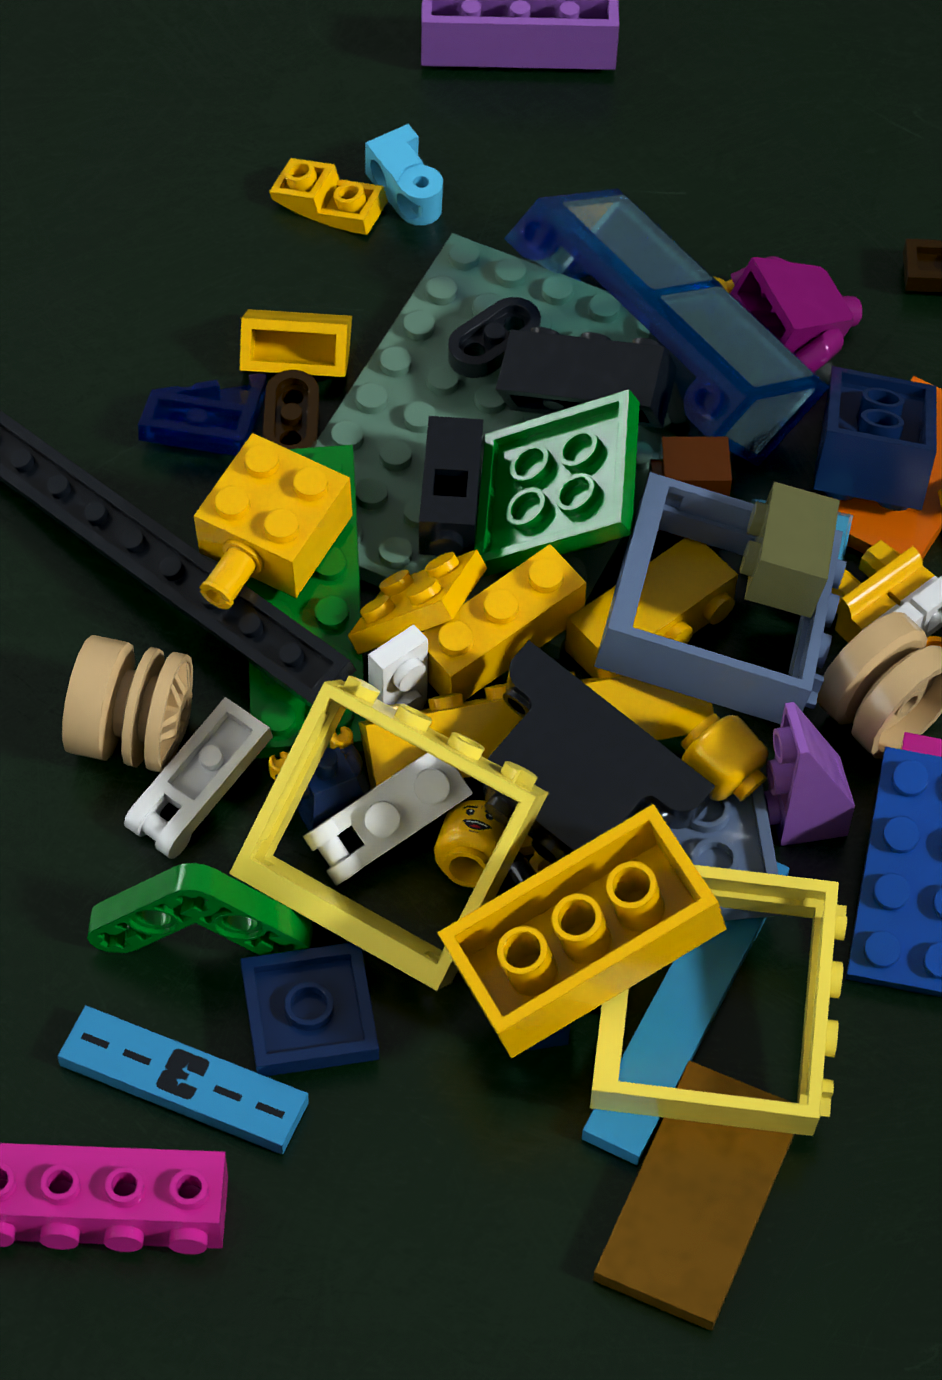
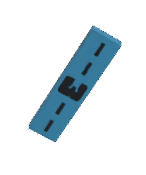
[58,1005,309,1155]

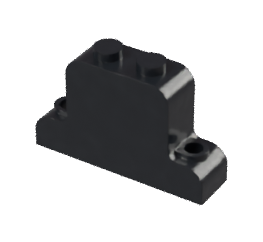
[482,640,715,864]

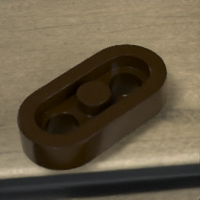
[263,370,319,449]

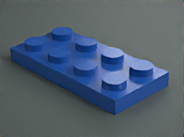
[845,747,942,997]

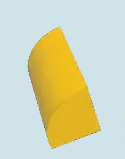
[239,309,352,377]

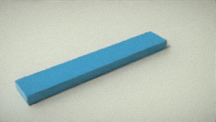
[581,862,790,1166]

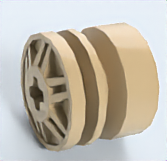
[62,635,193,773]

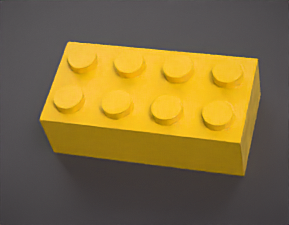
[437,804,726,1059]

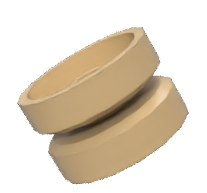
[817,612,942,759]

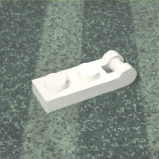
[124,697,273,859]
[303,753,473,886]

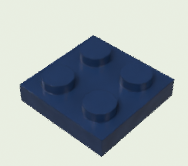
[240,943,379,1076]

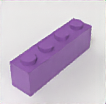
[421,0,619,70]

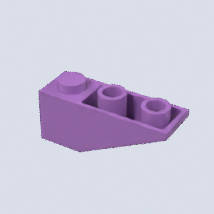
[764,702,855,846]

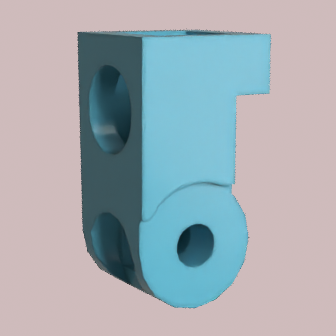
[365,124,443,226]

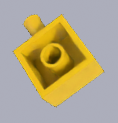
[194,433,353,609]

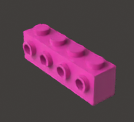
[0,1143,228,1254]

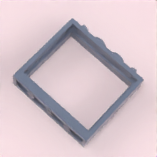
[594,472,847,724]

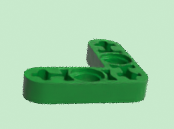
[87,863,314,955]

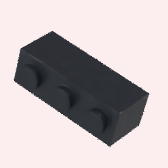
[496,327,677,428]

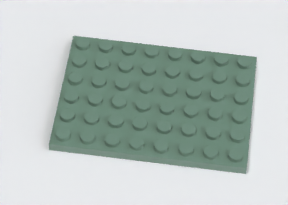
[315,233,734,660]

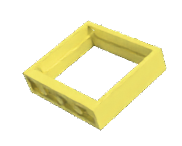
[229,676,549,991]
[590,865,848,1136]

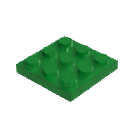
[474,389,640,577]

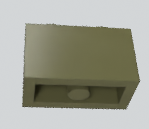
[740,482,840,618]

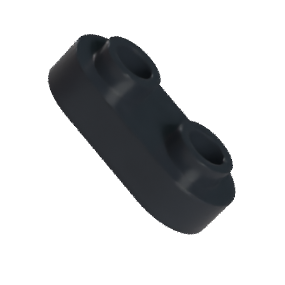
[448,297,541,378]

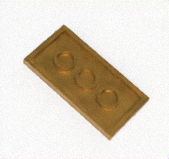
[593,1061,794,1331]

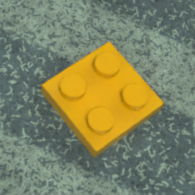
[348,549,487,655]

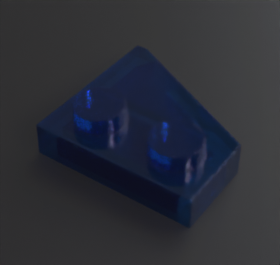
[138,373,267,456]

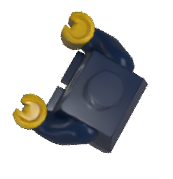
[269,726,364,831]

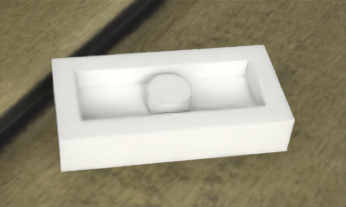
[368,624,428,710]

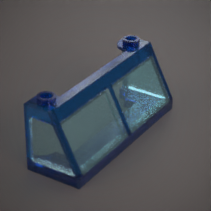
[504,189,830,467]

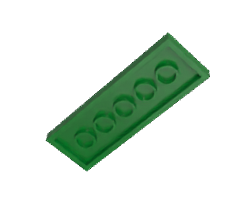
[247,445,366,758]

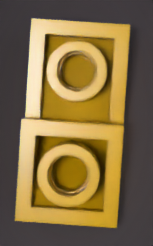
[269,158,388,235]

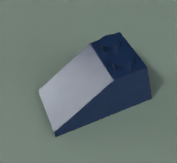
[814,366,937,511]

